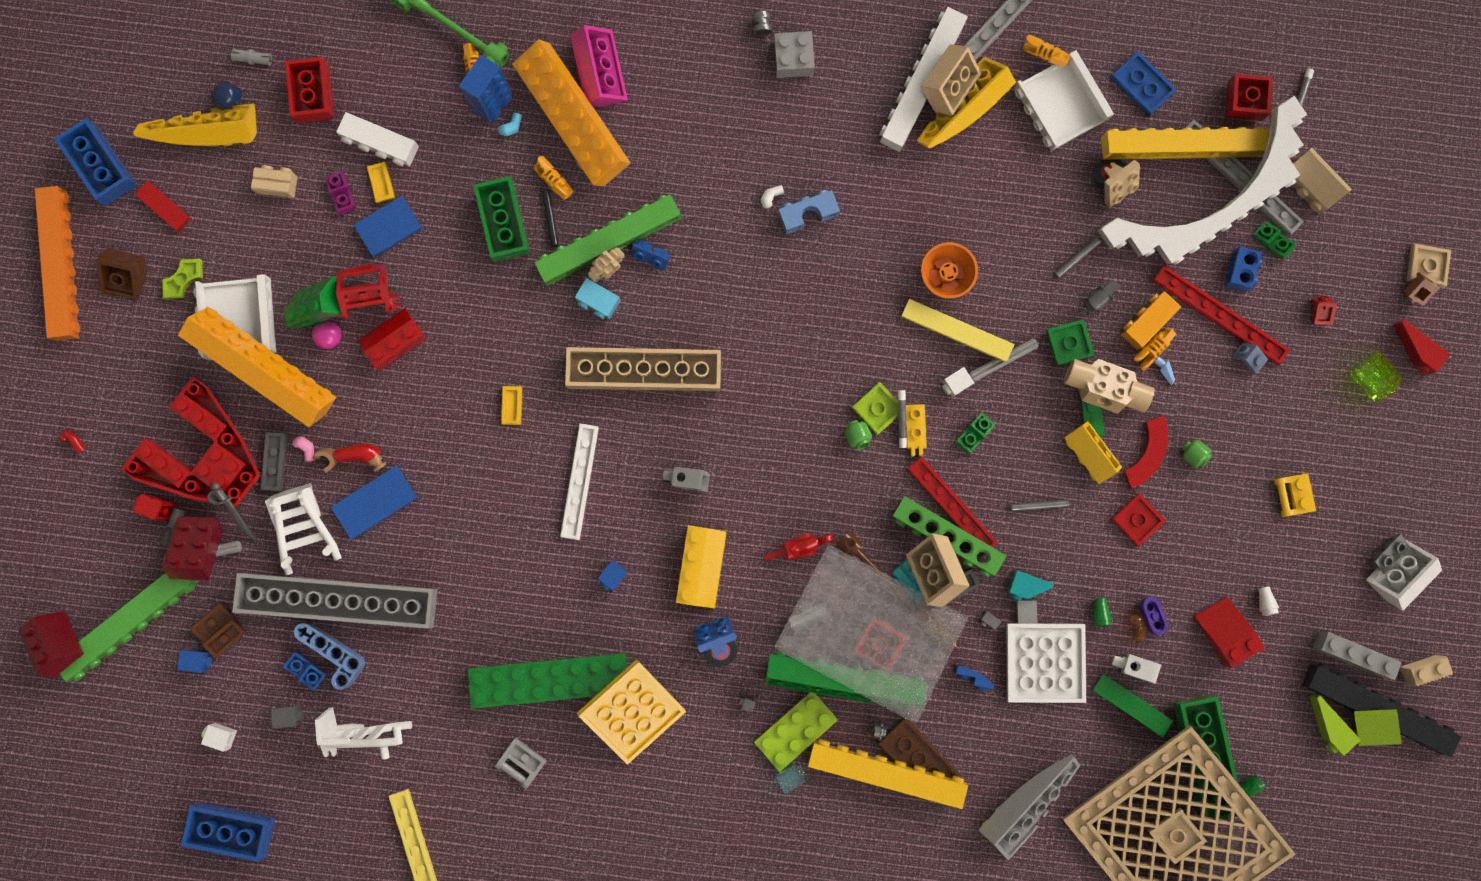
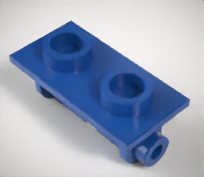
[631,240,671,271]

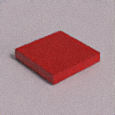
[1111,493,1166,547]

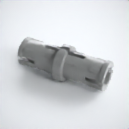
[231,48,272,66]

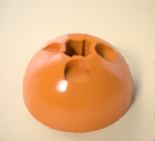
[921,242,978,299]

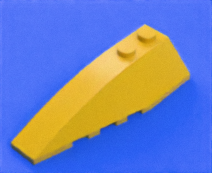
[917,57,1016,149]
[133,103,257,146]

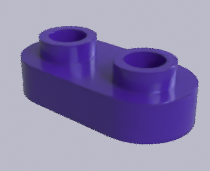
[1139,597,1168,635]

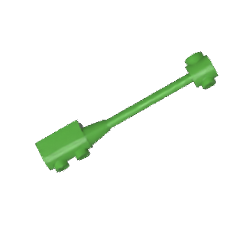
[388,0,509,68]

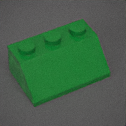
[284,276,341,328]

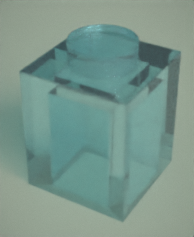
[774,762,806,794]

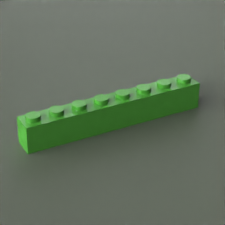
[534,194,681,286]
[60,573,199,682]

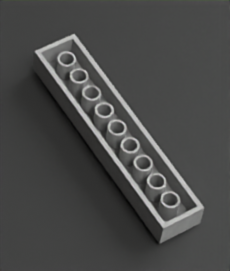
[232,573,438,629]

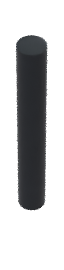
[542,190,559,247]

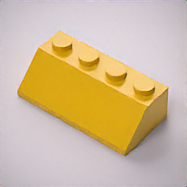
[676,525,726,608]

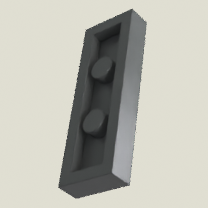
[261,432,287,491]

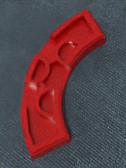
[1123,416,1168,489]

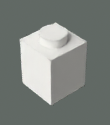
[942,367,974,397]
[201,723,237,752]

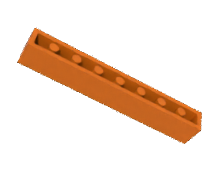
[35,186,80,341]

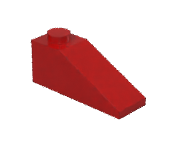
[1393,319,1450,375]

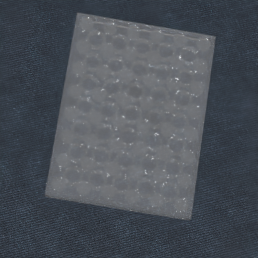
[774,544,969,724]

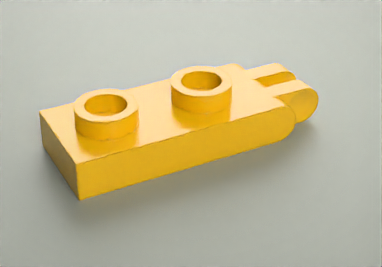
[906,405,927,457]

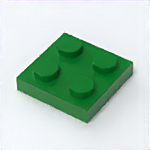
[1046,319,1095,366]

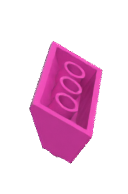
[570,25,628,107]

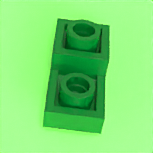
[1253,221,1297,260]
[955,412,996,455]

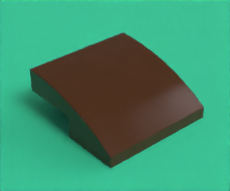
[190,602,246,659]

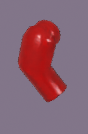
[59,430,86,453]

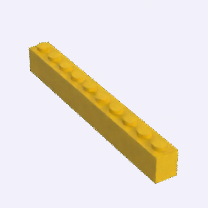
[1101,127,1270,160]

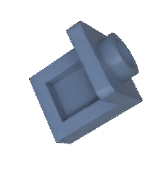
[1233,342,1268,374]

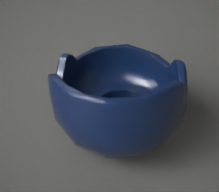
[211,81,242,110]

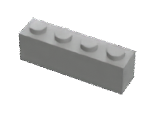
[1312,631,1402,680]

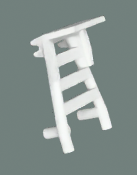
[265,483,342,575]
[315,707,412,759]

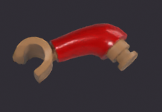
[312,443,386,473]

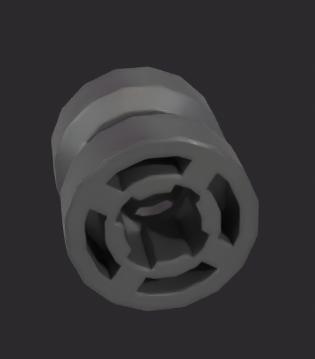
[751,11,772,36]

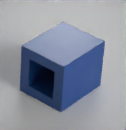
[598,560,628,591]
[177,649,212,673]

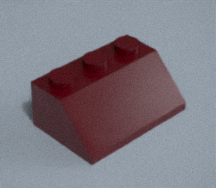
[18,611,84,679]

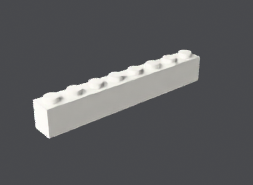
[879,7,968,152]

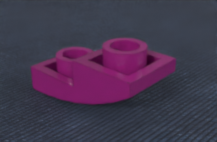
[325,171,357,215]

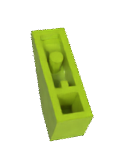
[1309,694,1361,756]

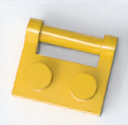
[1274,474,1316,517]

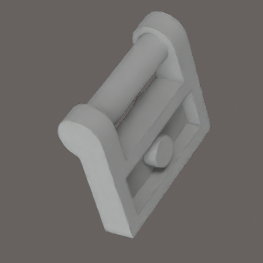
[495,738,547,790]

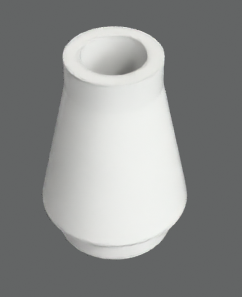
[1258,587,1279,616]

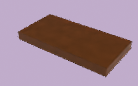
[878,716,960,778]

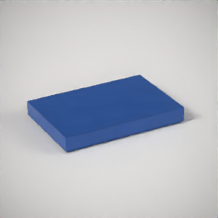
[1110,51,1177,117]
[354,196,423,258]

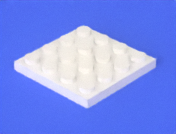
[1006,623,1086,703]

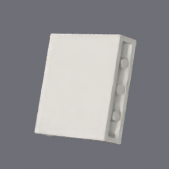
[1014,50,1114,151]
[194,274,276,360]

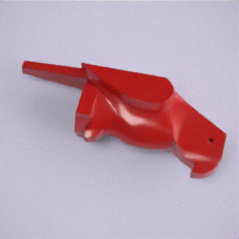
[764,533,834,560]

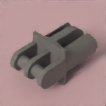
[1085,280,1119,312]

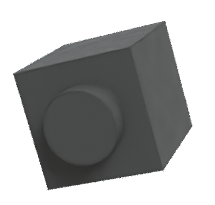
[271,705,304,729]

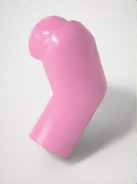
[293,436,315,462]

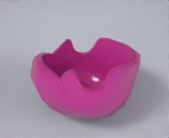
[311,320,342,349]

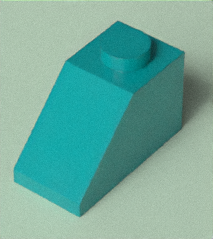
[1006,570,1054,601]

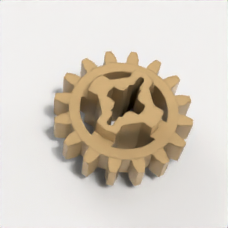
[588,247,625,282]

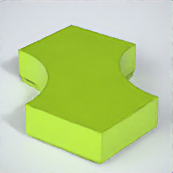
[162,259,203,300]

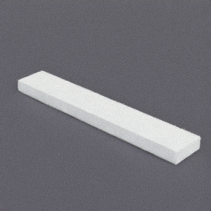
[560,424,599,540]

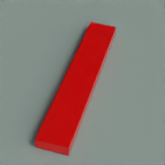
[907,456,998,555]

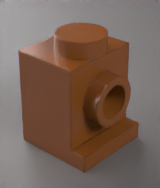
[1404,272,1439,306]

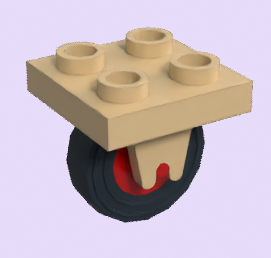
[1093,159,1140,208]

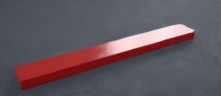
[1152,265,1290,366]

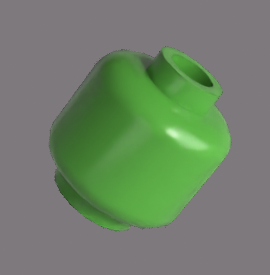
[844,420,872,450]
[1182,440,1212,468]

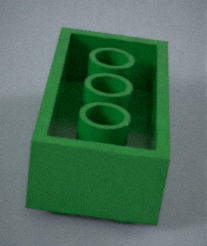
[473,176,531,263]

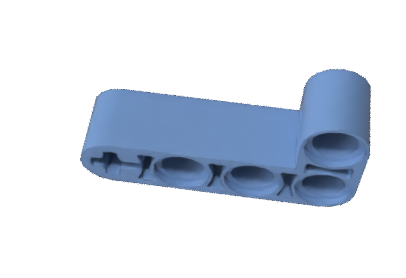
[294,623,365,690]

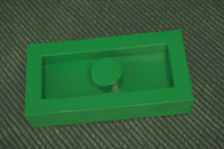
[1080,400,1105,436]

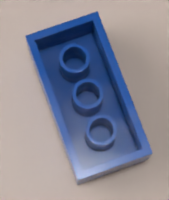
[459,55,512,124]
[54,118,137,206]
[181,802,275,862]

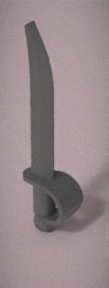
[208,483,257,541]

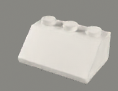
[1366,540,1442,611]

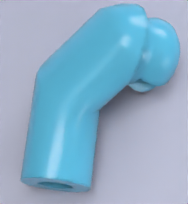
[498,113,522,136]

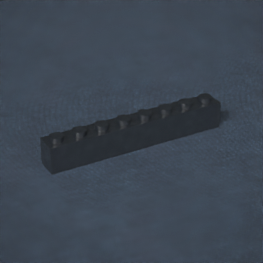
[1301,664,1461,758]

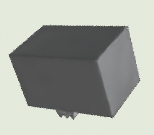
[980,611,1002,630]
[739,697,756,712]

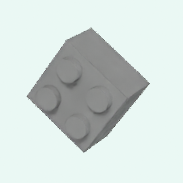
[774,31,815,78]

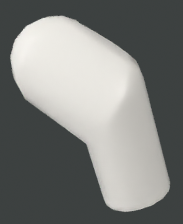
[761,185,784,209]

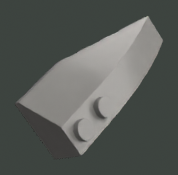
[978,755,1081,860]

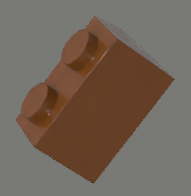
[96,248,146,300]

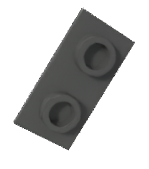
[1370,533,1410,574]

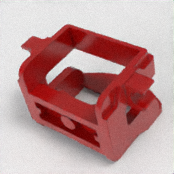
[335,264,401,320]

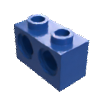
[1224,246,1262,292]

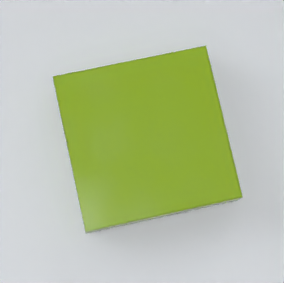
[851,382,898,435]
[1354,709,1402,746]

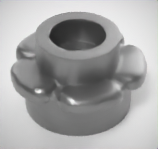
[872,721,886,741]

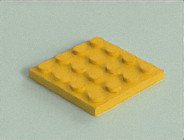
[577,659,686,765]

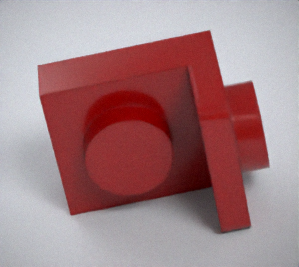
[1311,295,1337,325]

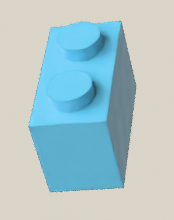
[575,278,621,319]

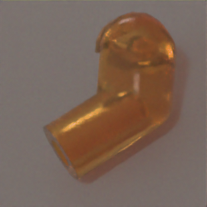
[1129,614,1147,643]

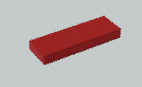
[135,181,192,232]

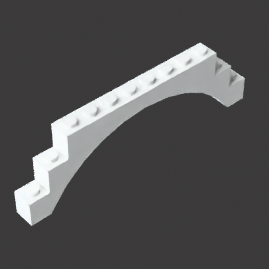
[1097,96,1307,265]

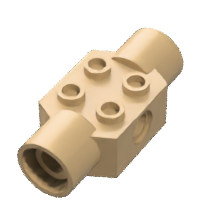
[1064,359,1155,414]

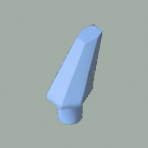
[1154,357,1175,385]

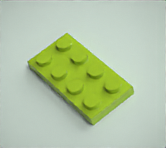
[754,692,838,772]

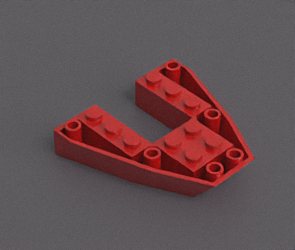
[120,376,261,507]

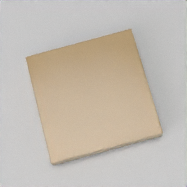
[1406,244,1451,288]

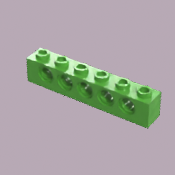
[892,496,1006,578]

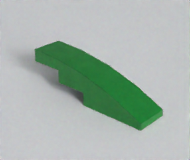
[1093,674,1173,738]

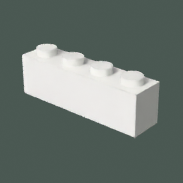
[336,112,419,167]

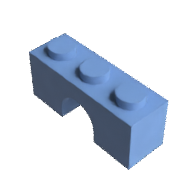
[778,190,840,235]

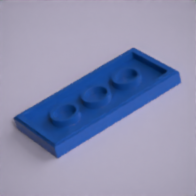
[331,465,418,540]

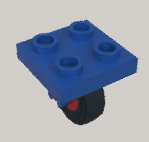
[693,616,738,667]

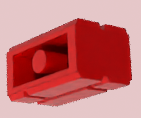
[134,494,177,521]

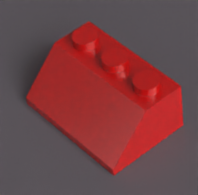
[358,307,427,371]

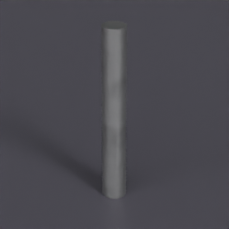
[1054,237,1101,279]
[1010,499,1069,512]

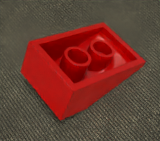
[1194,597,1265,668]

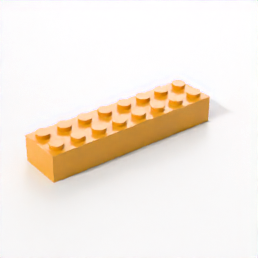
[512,39,631,187]
[178,307,336,427]

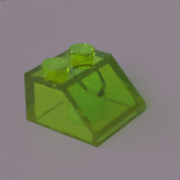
[1351,349,1403,403]

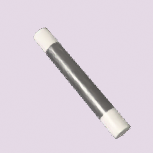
[1297,68,1314,106]
[898,390,907,448]

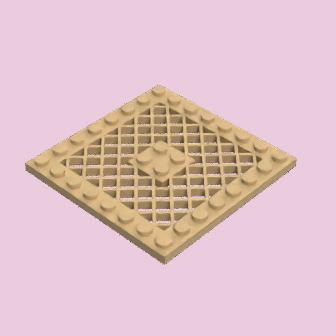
[1063,725,1296,881]

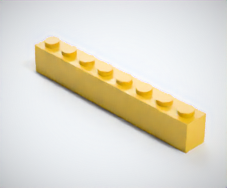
[808,739,968,809]

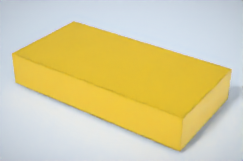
[367,162,395,204]
[501,386,523,425]

